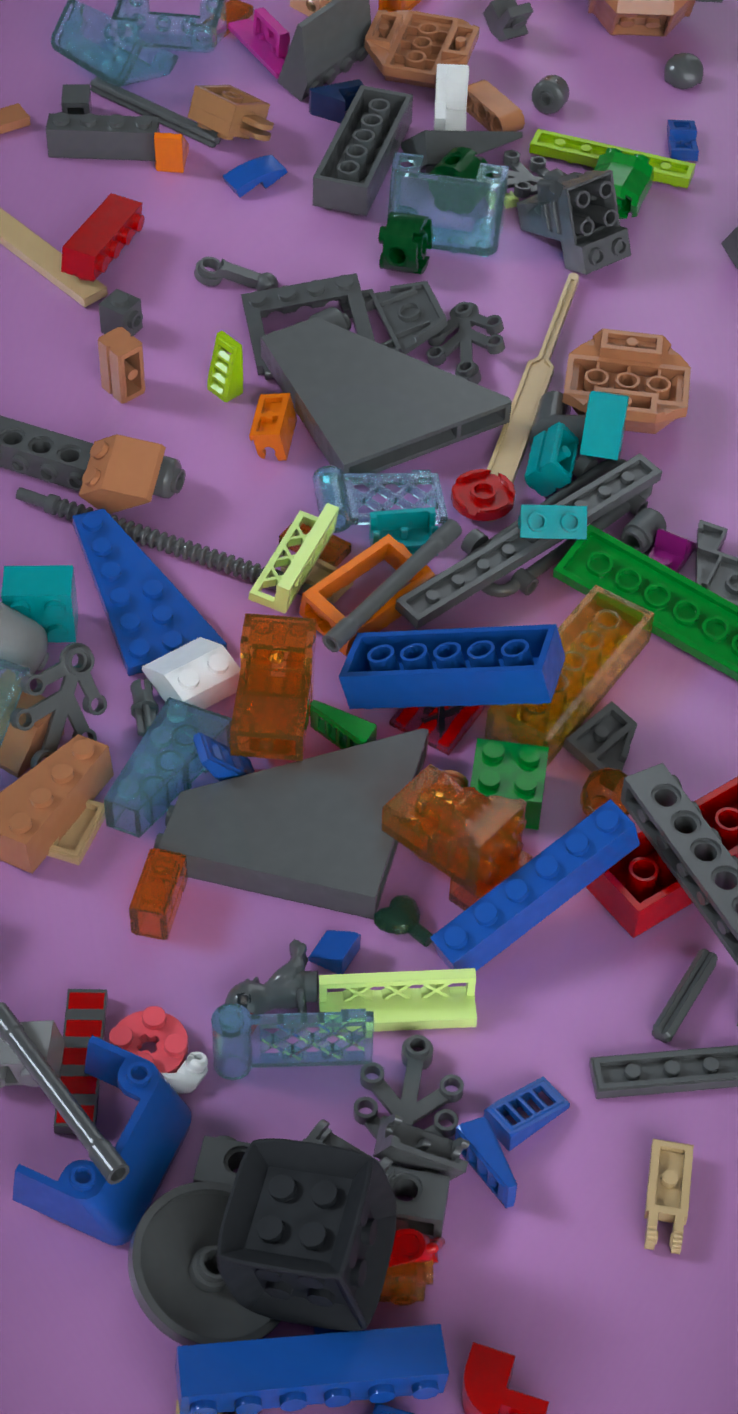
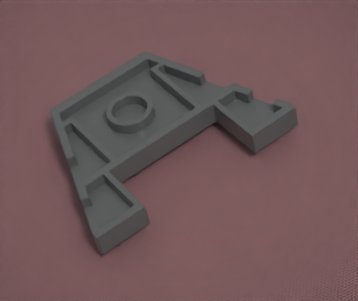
[338,281,448,354]
[695,520,738,606]

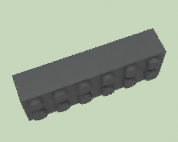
[313,85,413,216]

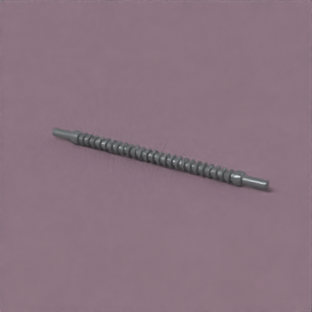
[16,487,313,596]

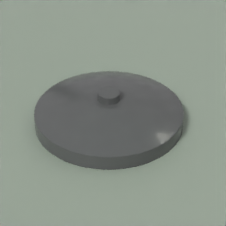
[128,1181,281,1346]

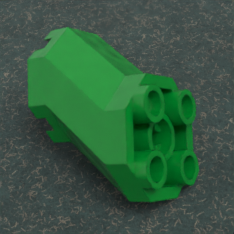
[594,148,654,219]

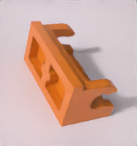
[249,393,297,461]

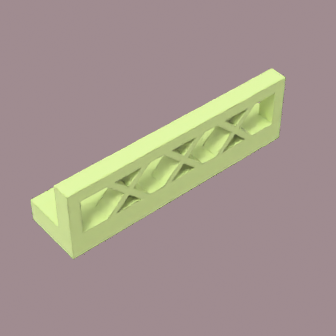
[248,503,339,614]
[318,968,477,1034]

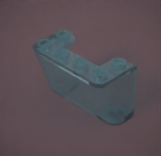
[111,0,227,53]
[386,152,509,257]

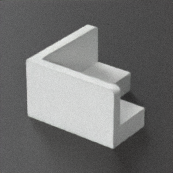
[434,64,469,131]

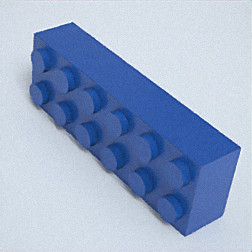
[339,624,565,709]

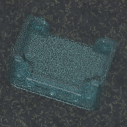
[51,0,179,87]

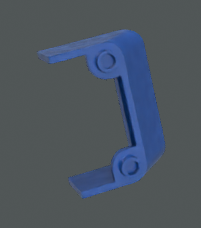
[12,1035,192,1246]

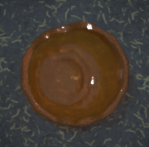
[580,767,630,817]

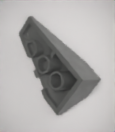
[401,130,523,174]

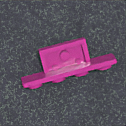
[228,7,290,79]

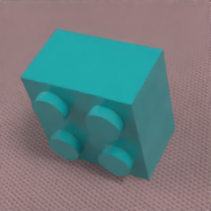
[1,565,78,643]

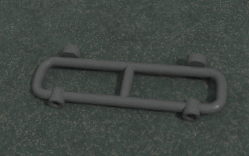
[461,455,653,598]

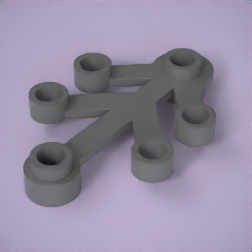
[475,150,549,198]
[426,302,505,384]
[10,643,107,769]
[353,1035,464,1169]

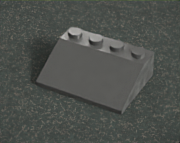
[277,0,371,101]

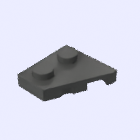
[563,701,637,791]

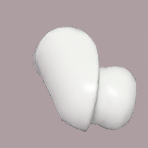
[161,1051,208,1093]

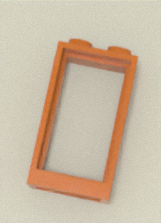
[299,534,435,656]

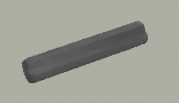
[652,949,718,1043]

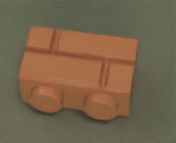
[97,327,145,404]

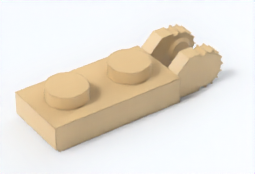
[644,1139,694,1254]

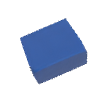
[308,930,361,974]

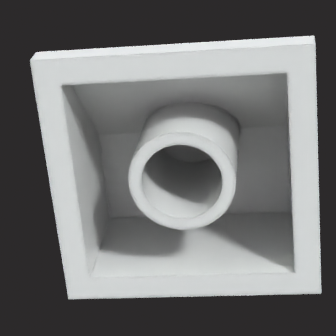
[142,637,242,722]

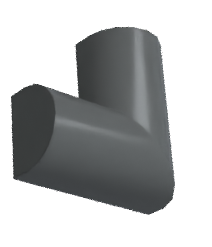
[529,391,586,446]

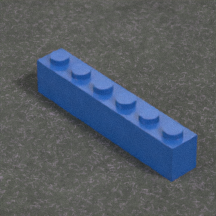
[430,799,640,971]
[175,1324,449,1414]

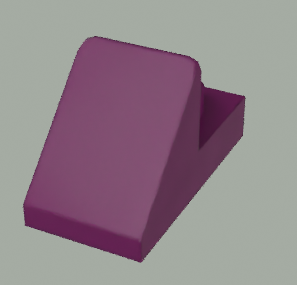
[648,528,696,573]

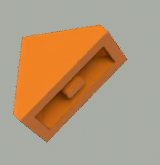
[154,132,189,173]

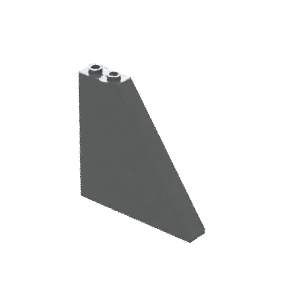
[261,317,512,486]
[154,728,429,920]

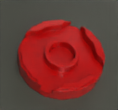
[451,469,516,521]

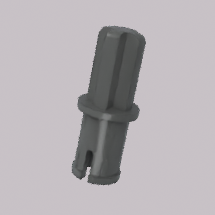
[130,679,159,741]

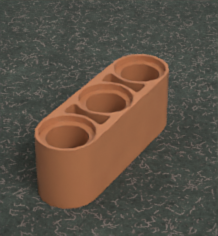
[466,79,525,132]

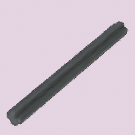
[90,77,220,148]

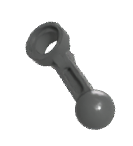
[194,257,278,291]

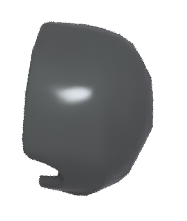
[664,52,704,90]

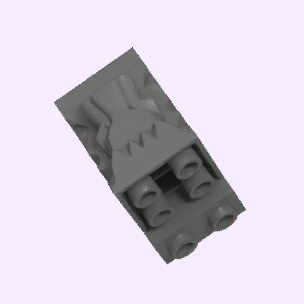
[516,168,631,275]

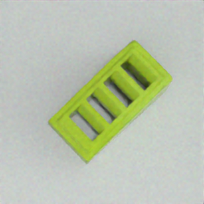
[207,331,243,402]

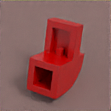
[461,1342,549,1414]

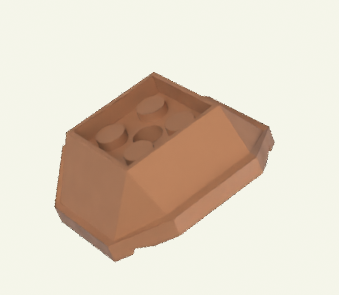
[588,0,696,37]
[364,10,480,89]
[562,328,691,434]

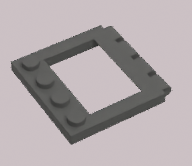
[241,273,375,380]

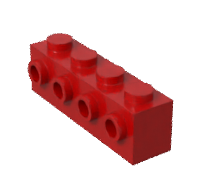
[61,193,145,282]

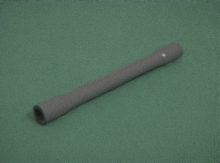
[322,519,462,652]
[0,1002,130,1184]

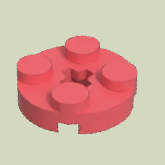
[109,1006,188,1073]

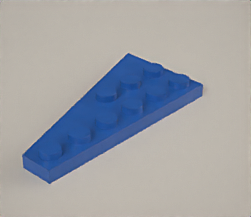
[72,509,227,676]

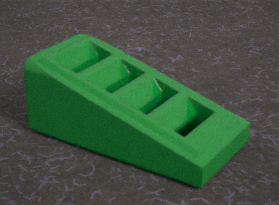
[310,700,377,749]

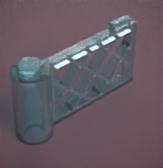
[312,465,448,533]
[211,1003,374,1080]

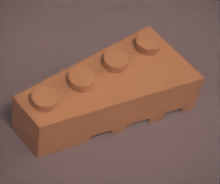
[0,734,114,874]

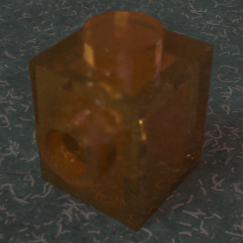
[379,1260,433,1306]

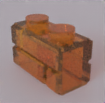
[129,848,188,940]

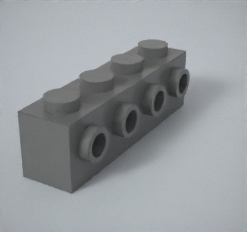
[46,112,160,161]

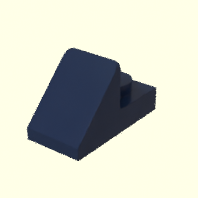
[309,79,363,123]

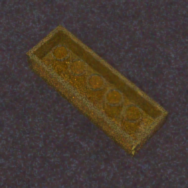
[485,585,655,766]

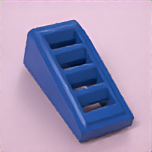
[193,732,255,782]
[483,1076,570,1151]
[455,1116,517,1208]

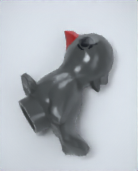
[225,939,318,1032]

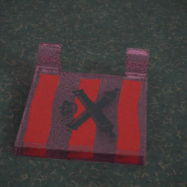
[389,705,489,756]

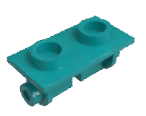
[518,504,587,540]

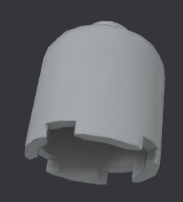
[0,601,49,682]

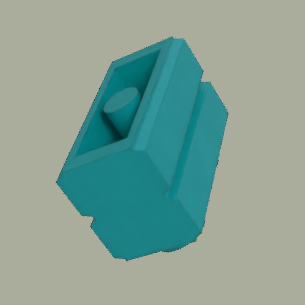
[524,422,579,497]

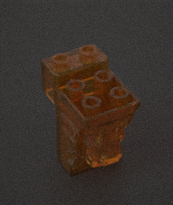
[230,613,316,761]
[381,764,533,911]

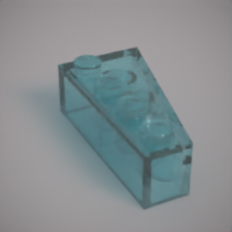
[104,697,235,838]

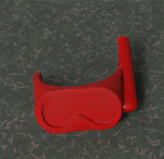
[388,1229,445,1268]

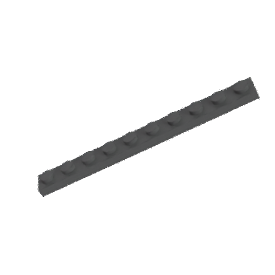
[395,453,662,629]

